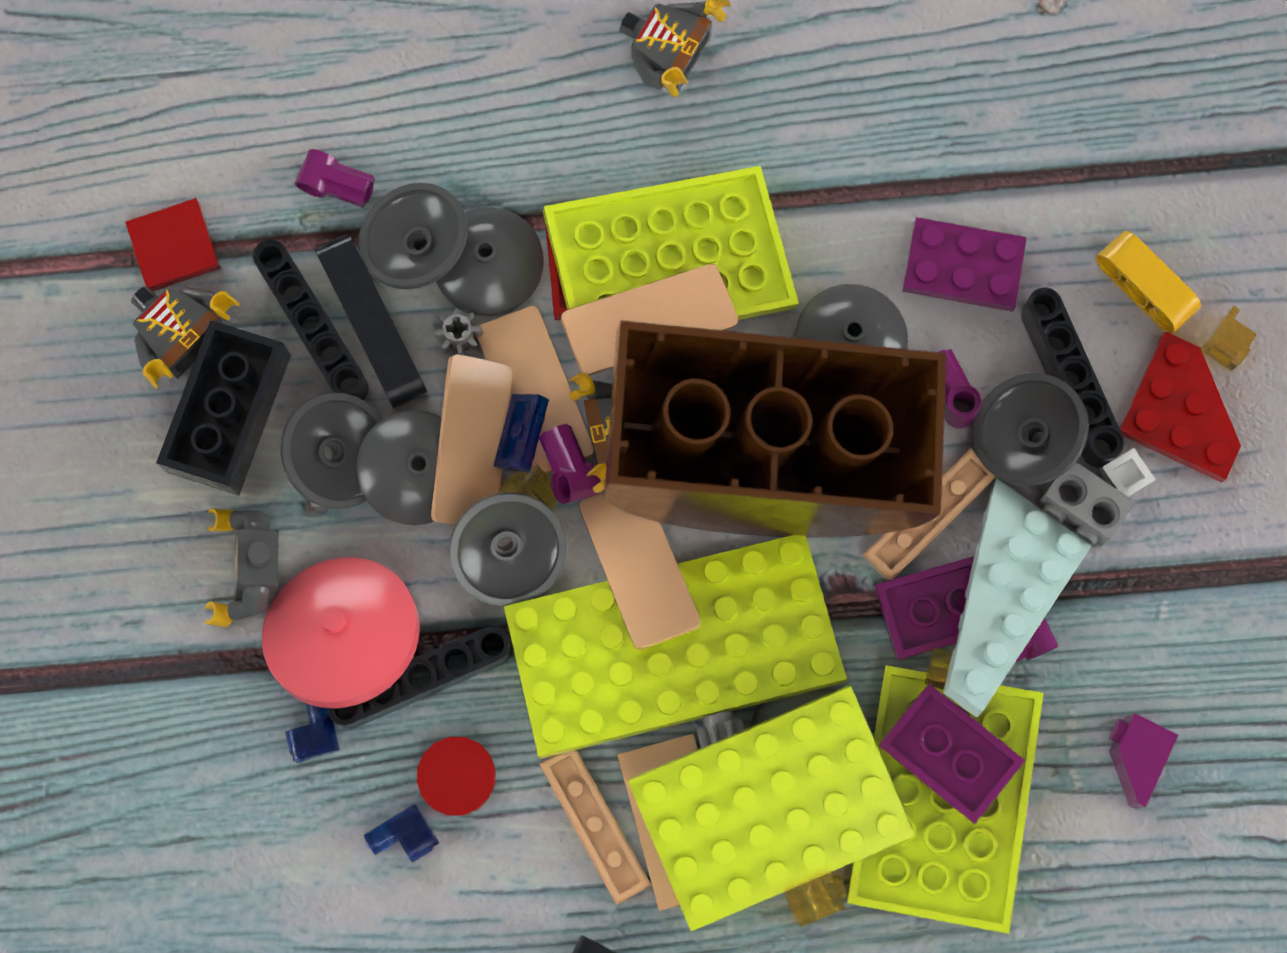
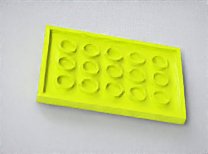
[543,166,799,320]
[847,665,1044,934]
[628,685,915,931]

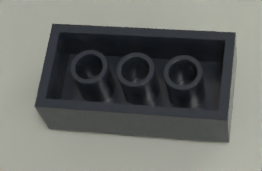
[156,320,291,496]

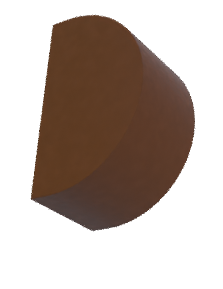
[604,320,947,538]

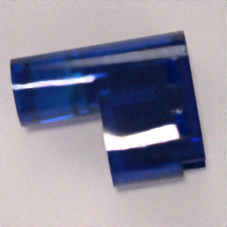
[285,703,340,763]
[364,803,439,862]

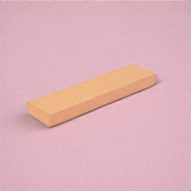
[862,448,996,581]
[539,750,651,905]

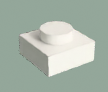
[1099,448,1156,497]

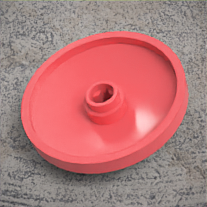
[262,557,420,708]

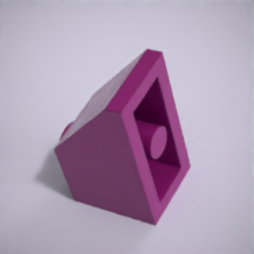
[1109,713,1179,809]

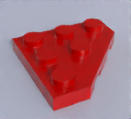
[1119,331,1241,482]

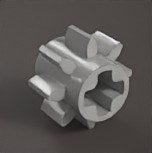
[434,308,483,355]
[697,711,745,748]

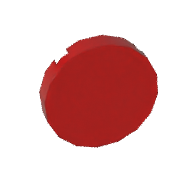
[417,737,496,816]

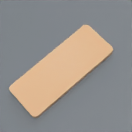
[561,264,738,376]
[477,306,594,477]
[431,354,513,525]
[579,492,700,650]

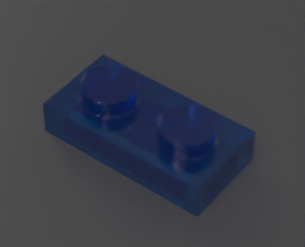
[493,394,549,472]

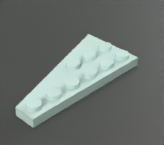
[943,478,1092,718]

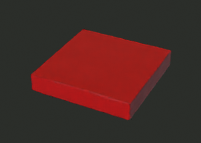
[125,198,221,292]

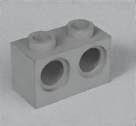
[1037,462,1135,546]

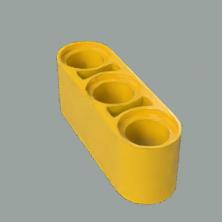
[1096,230,1201,334]

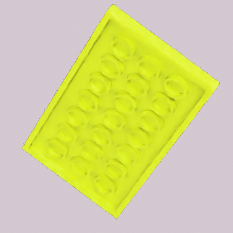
[504,535,847,759]

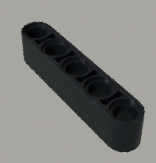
[314,233,428,409]
[253,239,369,400]
[1021,287,1124,468]
[327,626,513,729]

